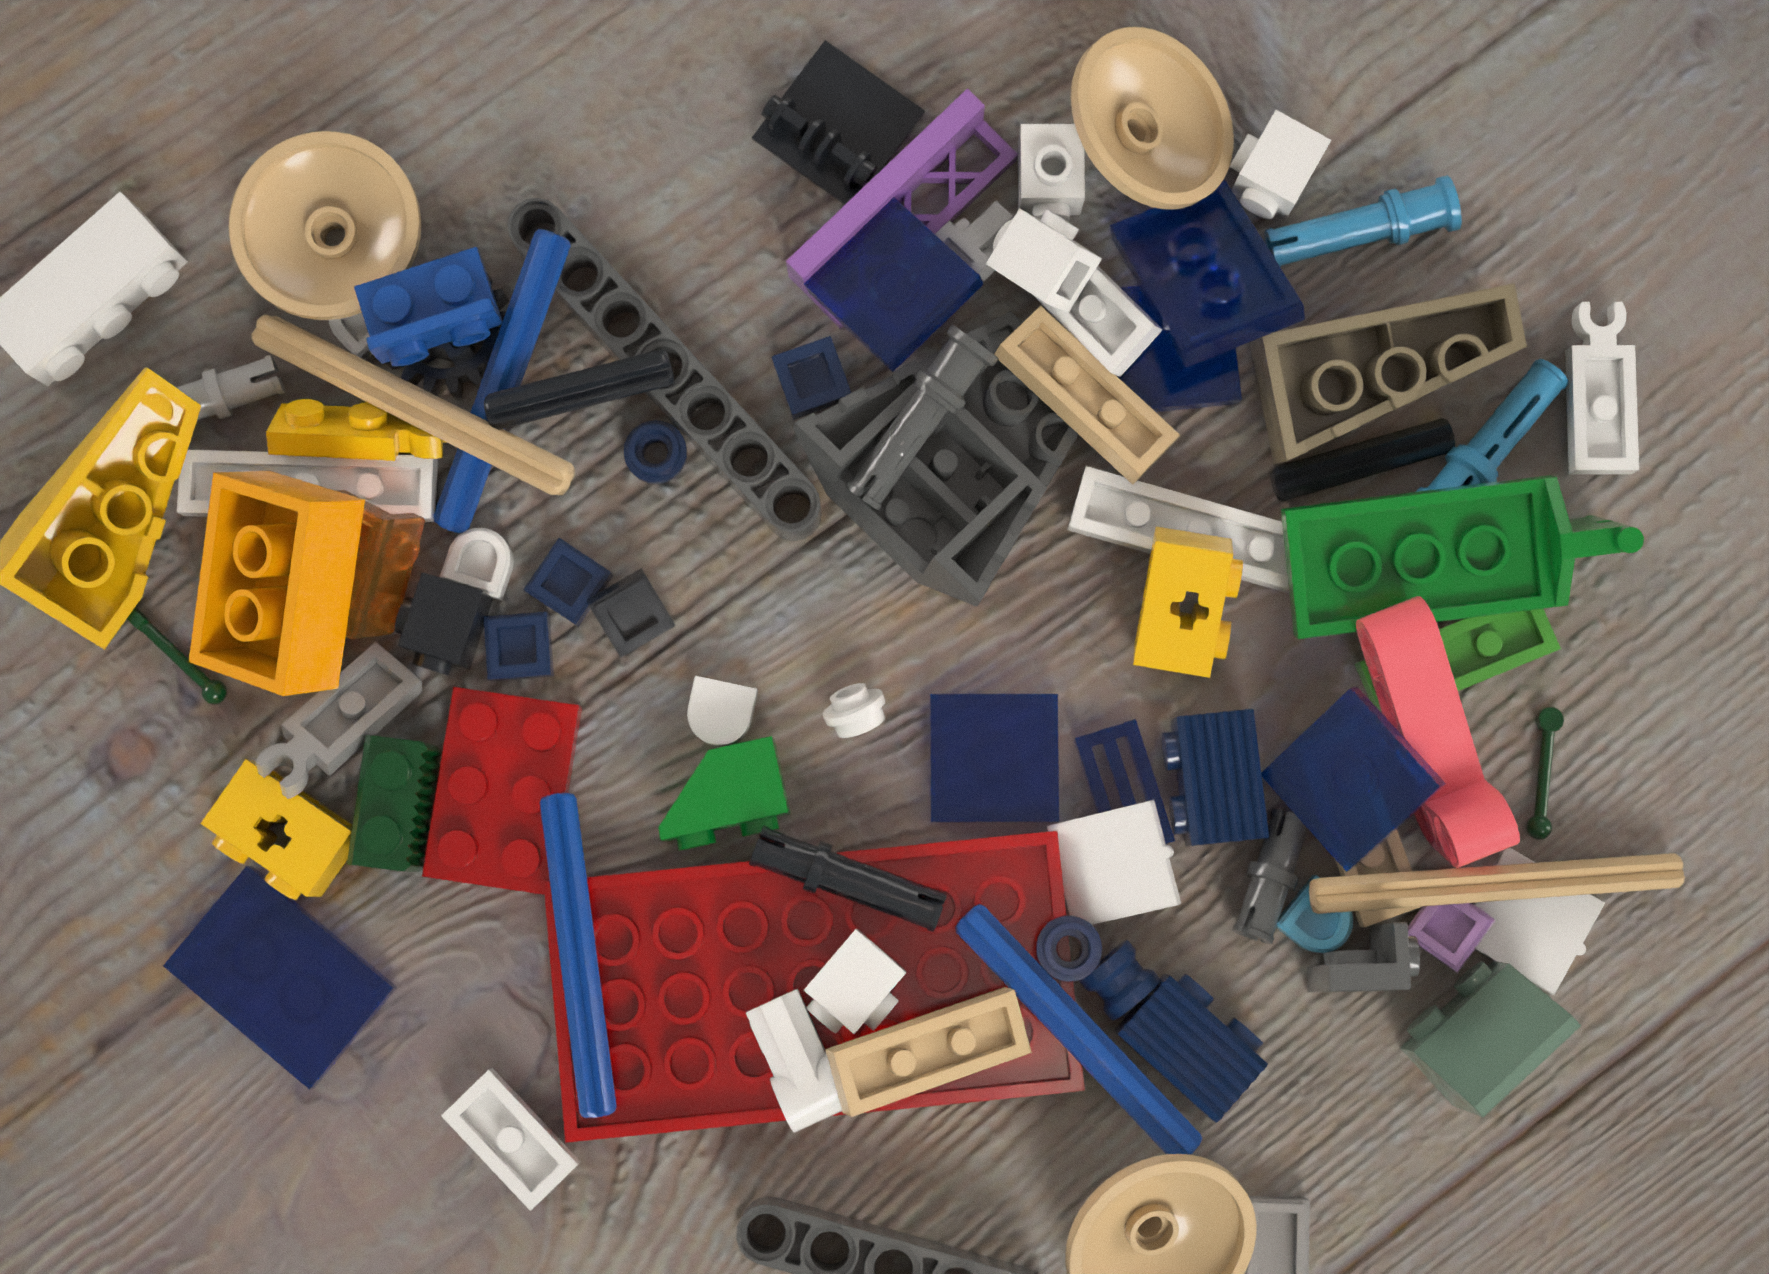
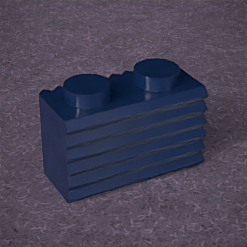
[1162,709,1269,847]
[1113,974,1268,1123]

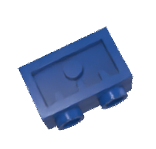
[354,247,503,366]

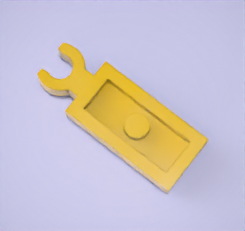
[266,399,447,461]

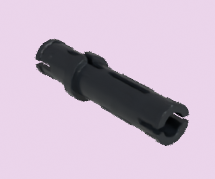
[749,825,947,932]

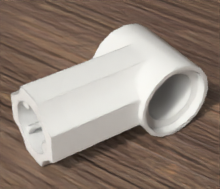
[746,989,842,1133]

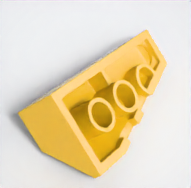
[0,367,201,650]

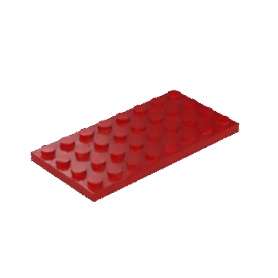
[543,831,1085,1143]

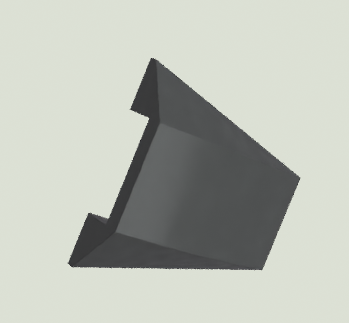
[792,311,1079,607]

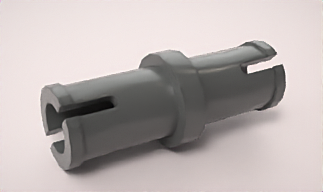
[1232,809,1312,944]

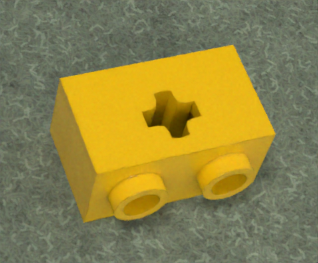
[1133,526,1243,678]
[200,759,353,900]

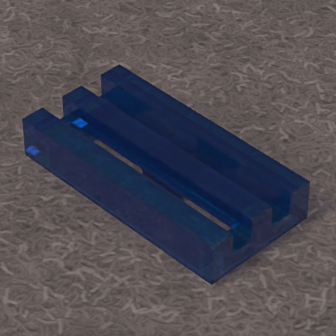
[1073,719,1175,844]

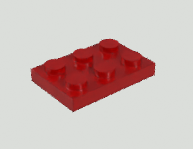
[422,687,582,895]

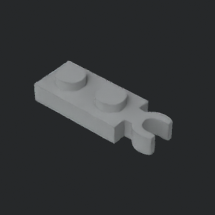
[256,642,423,799]

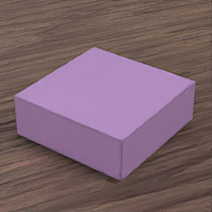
[1408,903,1495,974]

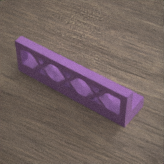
[786,88,1018,329]

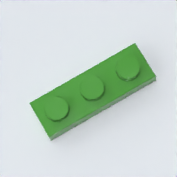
[1354,609,1561,723]

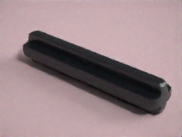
[484,350,674,430]
[1270,418,1456,502]

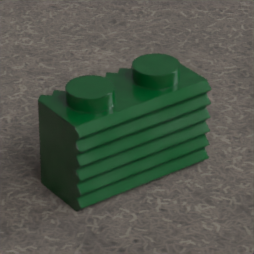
[347,735,442,872]

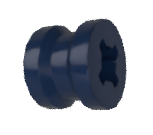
[1078,940,1161,1021]

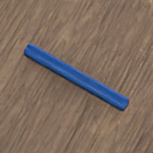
[434,229,571,533]
[540,792,617,1118]
[955,904,1202,1155]

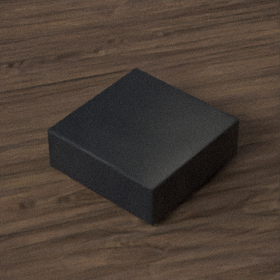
[587,568,676,658]

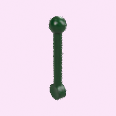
[127,607,227,705]
[1526,707,1564,840]

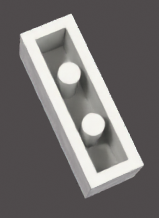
[0,192,188,386]

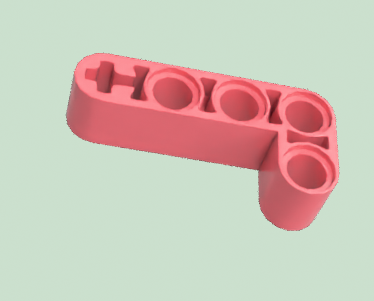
[1356,596,1520,868]

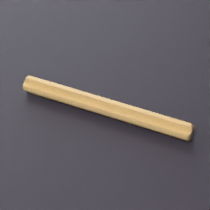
[252,314,575,495]
[1309,853,1685,914]

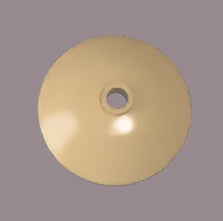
[1071,27,1234,210]
[229,131,421,320]
[1065,1154,1257,1274]

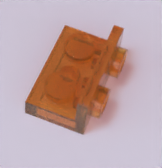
[335,490,425,639]

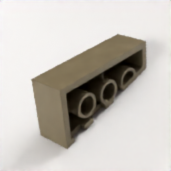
[1249,283,1527,465]

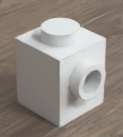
[1230,110,1331,221]
[1018,124,1085,221]
[986,208,1102,313]
[804,928,906,1034]

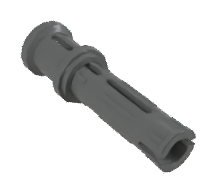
[845,324,999,510]

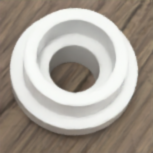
[823,683,886,738]

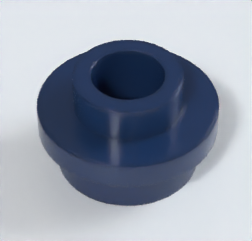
[624,420,687,484]
[1036,916,1102,982]

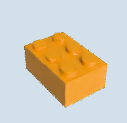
[189,471,365,696]

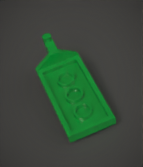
[1281,475,1644,639]

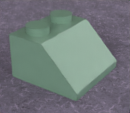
[1400,961,1581,1117]

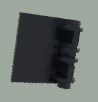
[752,40,925,205]

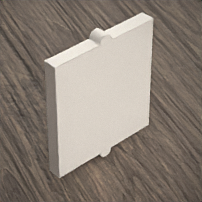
[1047,800,1181,925]
[1472,848,1605,995]

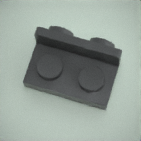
[1307,922,1420,992]

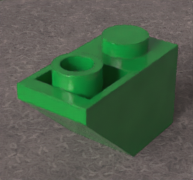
[658,736,791,851]

